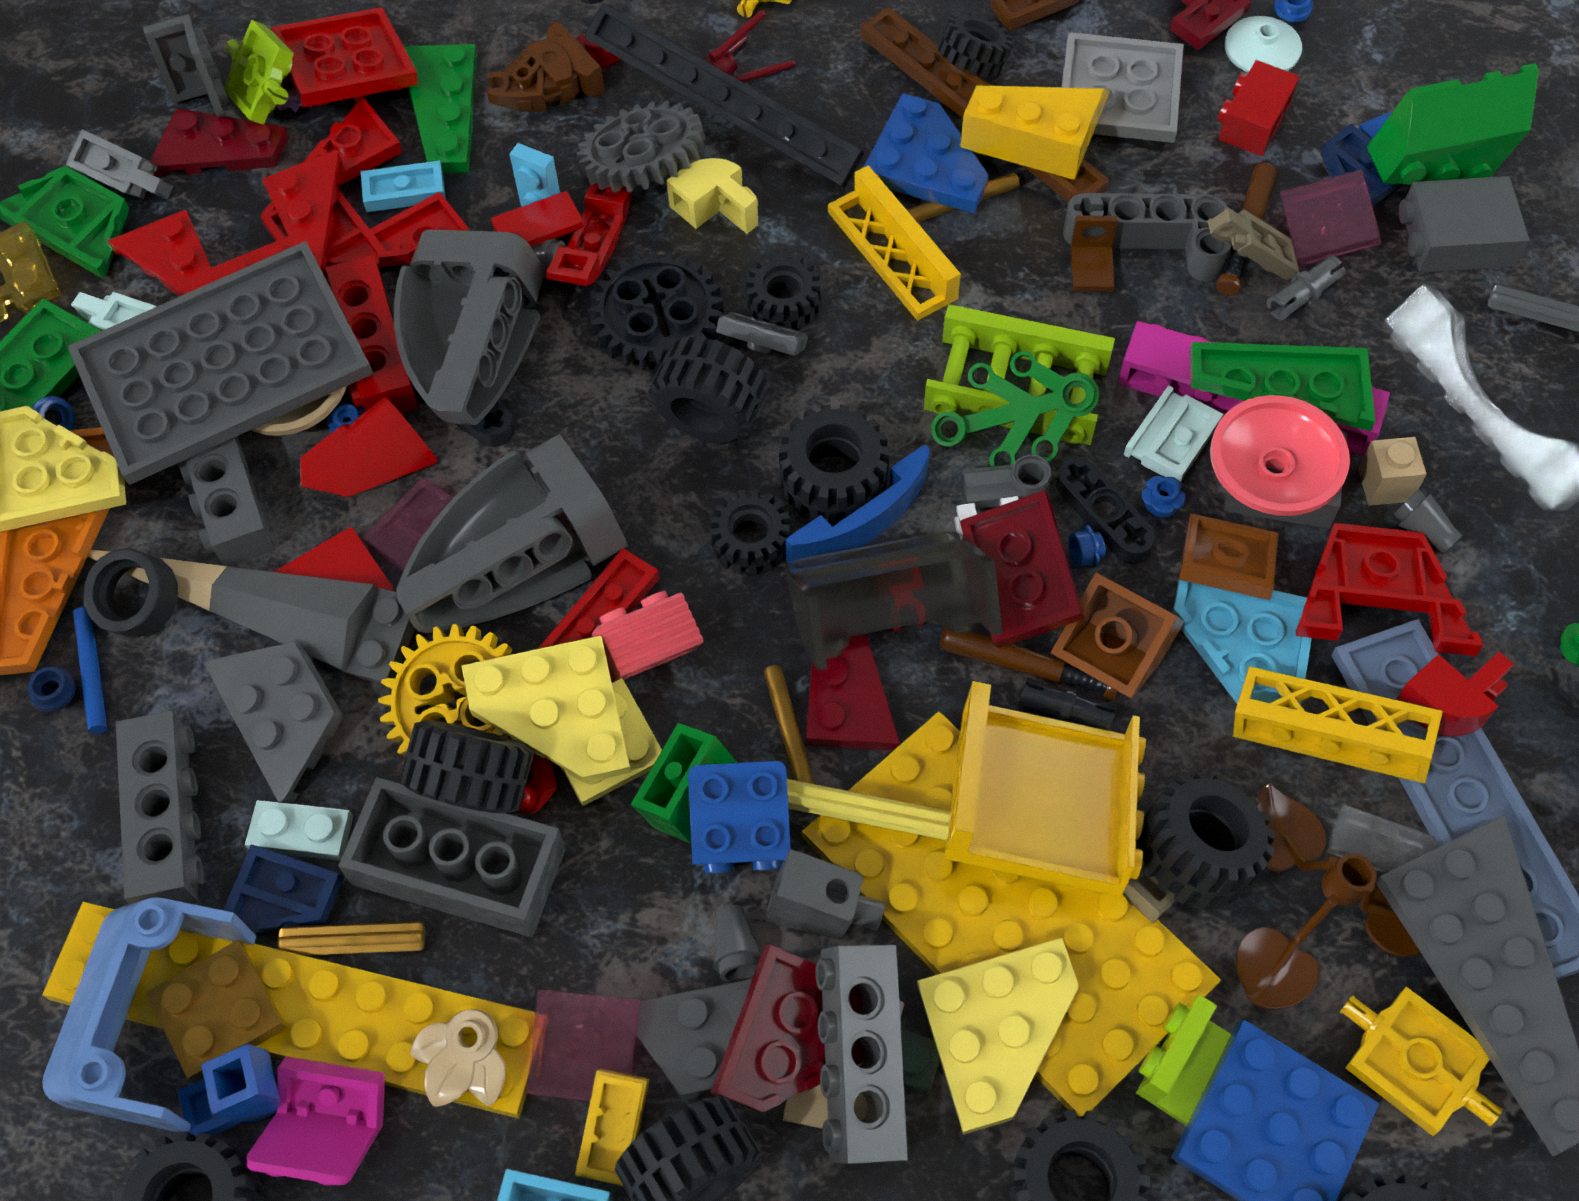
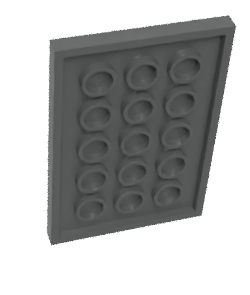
[67,241,374,485]

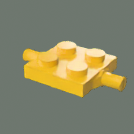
[1340,987,1503,1136]

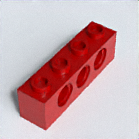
[326,254,419,413]

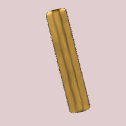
[278,921,426,955]

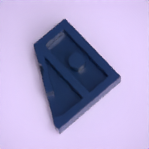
[1321,124,1402,220]

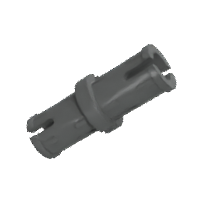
[1267,255,1345,320]

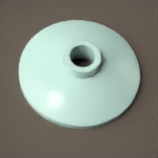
[1225,16,1302,72]

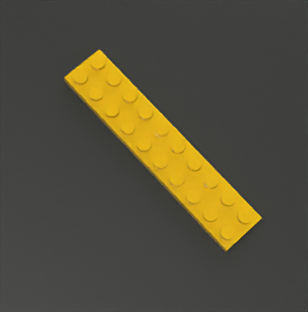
[42,902,550,1119]

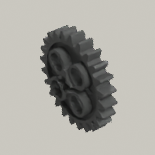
[577,101,706,192]

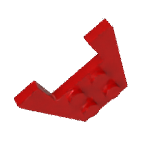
[1295,523,1483,656]

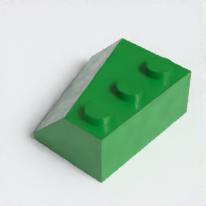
[1367,63,1539,185]

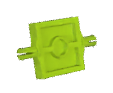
[224,20,294,125]

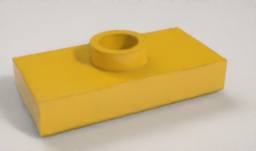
[575,1069,650,1186]

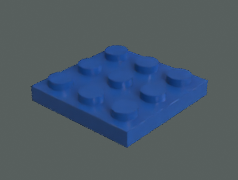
[1171,1020,1379,1201]

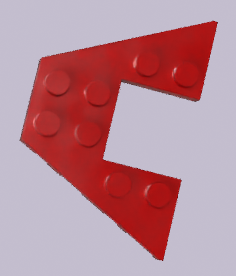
[260,97,471,275]
[108,149,343,296]

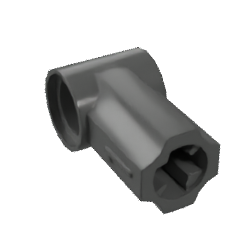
[962,454,1051,508]

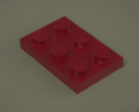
[960,490,1085,648]

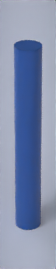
[73,607,107,734]

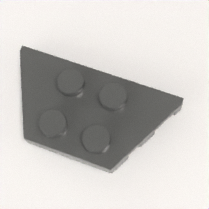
[204,642,343,804]
[619,979,752,1100]

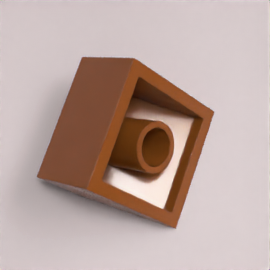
[1050,573,1184,699]

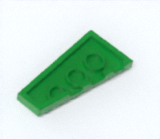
[403,44,477,173]
[1189,342,1375,431]

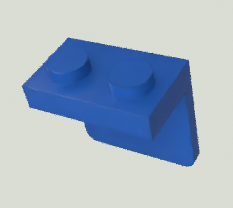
[688,761,791,873]

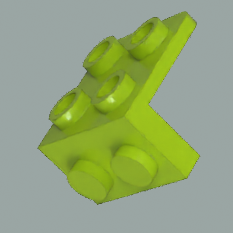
[1136,994,1231,1126]

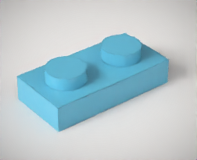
[509,143,560,207]
[361,160,446,212]

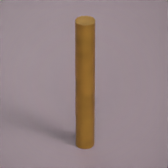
[906,173,1020,223]
[764,665,815,784]

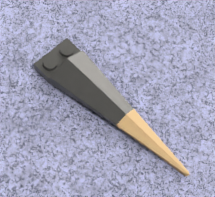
[88,549,415,685]

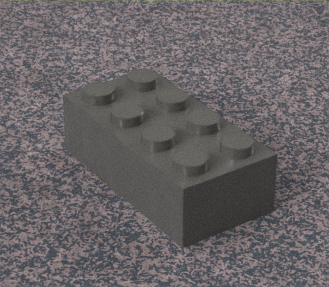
[338,777,566,938]

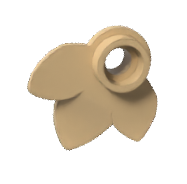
[410,1009,506,1107]

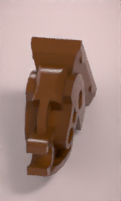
[487,20,606,112]

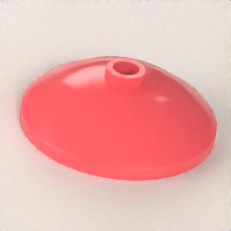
[1210,395,1350,516]

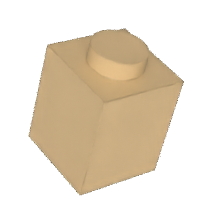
[1358,437,1427,506]

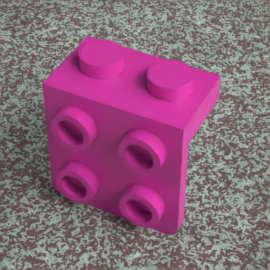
[247,1057,385,1185]

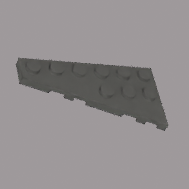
[1375,815,1579,1157]

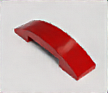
[546,183,634,286]

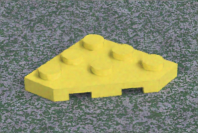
[0,406,126,532]
[461,636,631,783]
[917,938,1079,1135]

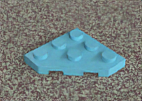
[1172,580,1312,708]

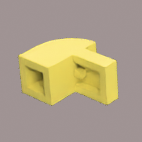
[667,158,758,234]

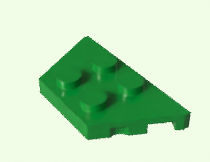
[0,165,130,279]

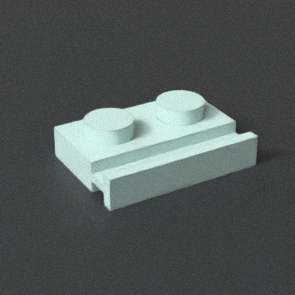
[1124,385,1224,483]

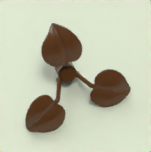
[1236,783,1421,1010]

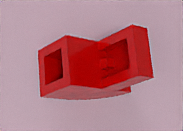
[1396,652,1514,736]

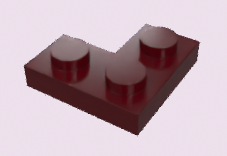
[1170,0,1251,50]

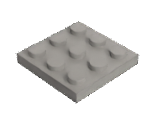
[1061,32,1184,143]

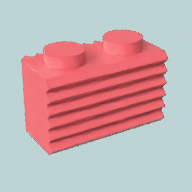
[592,591,704,683]

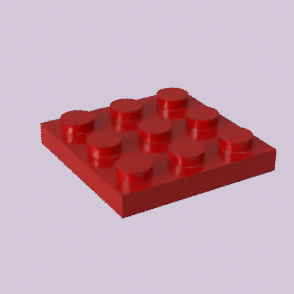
[270,7,418,107]

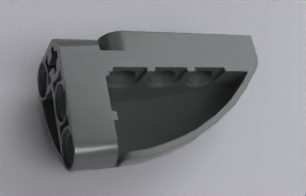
[394,230,546,425]
[396,434,628,633]

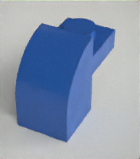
[177,1044,281,1137]

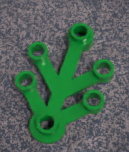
[931,351,1099,467]

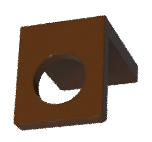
[1070,216,1118,292]

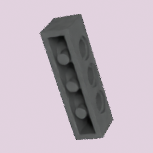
[178,435,275,566]
[116,710,204,904]
[815,945,908,1164]

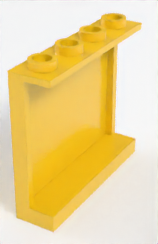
[945,681,1146,897]

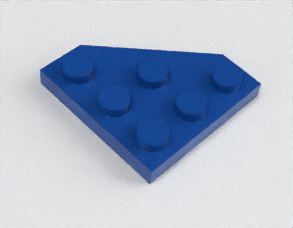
[863,93,989,214]

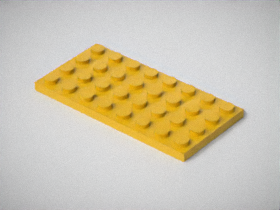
[802,711,1221,1116]

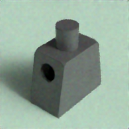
[764,849,885,939]

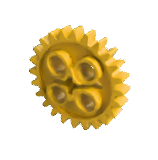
[378,624,513,757]

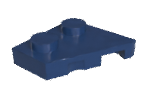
[223,844,344,934]

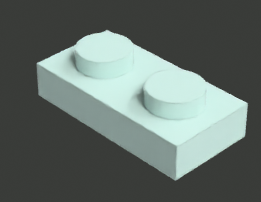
[245,800,353,861]

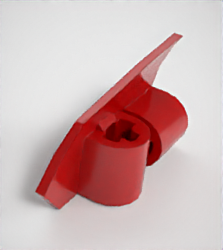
[300,397,437,498]

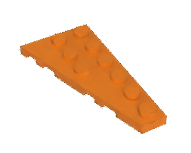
[0,427,114,675]

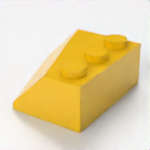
[960,85,1110,180]

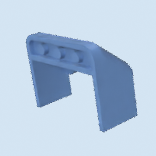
[42,897,257,1132]

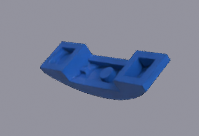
[785,444,930,567]

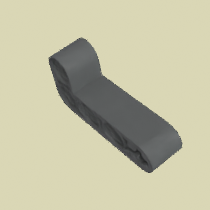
[1063,193,1231,282]

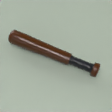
[1216,162,1278,296]
[940,625,1118,701]

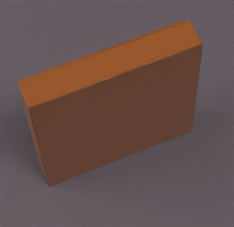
[1178,514,1279,600]

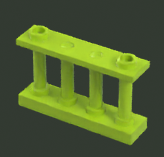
[924,304,1115,445]

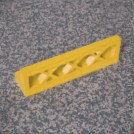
[828,165,961,321]
[1233,666,1443,784]

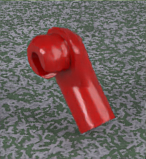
[518,753,557,815]

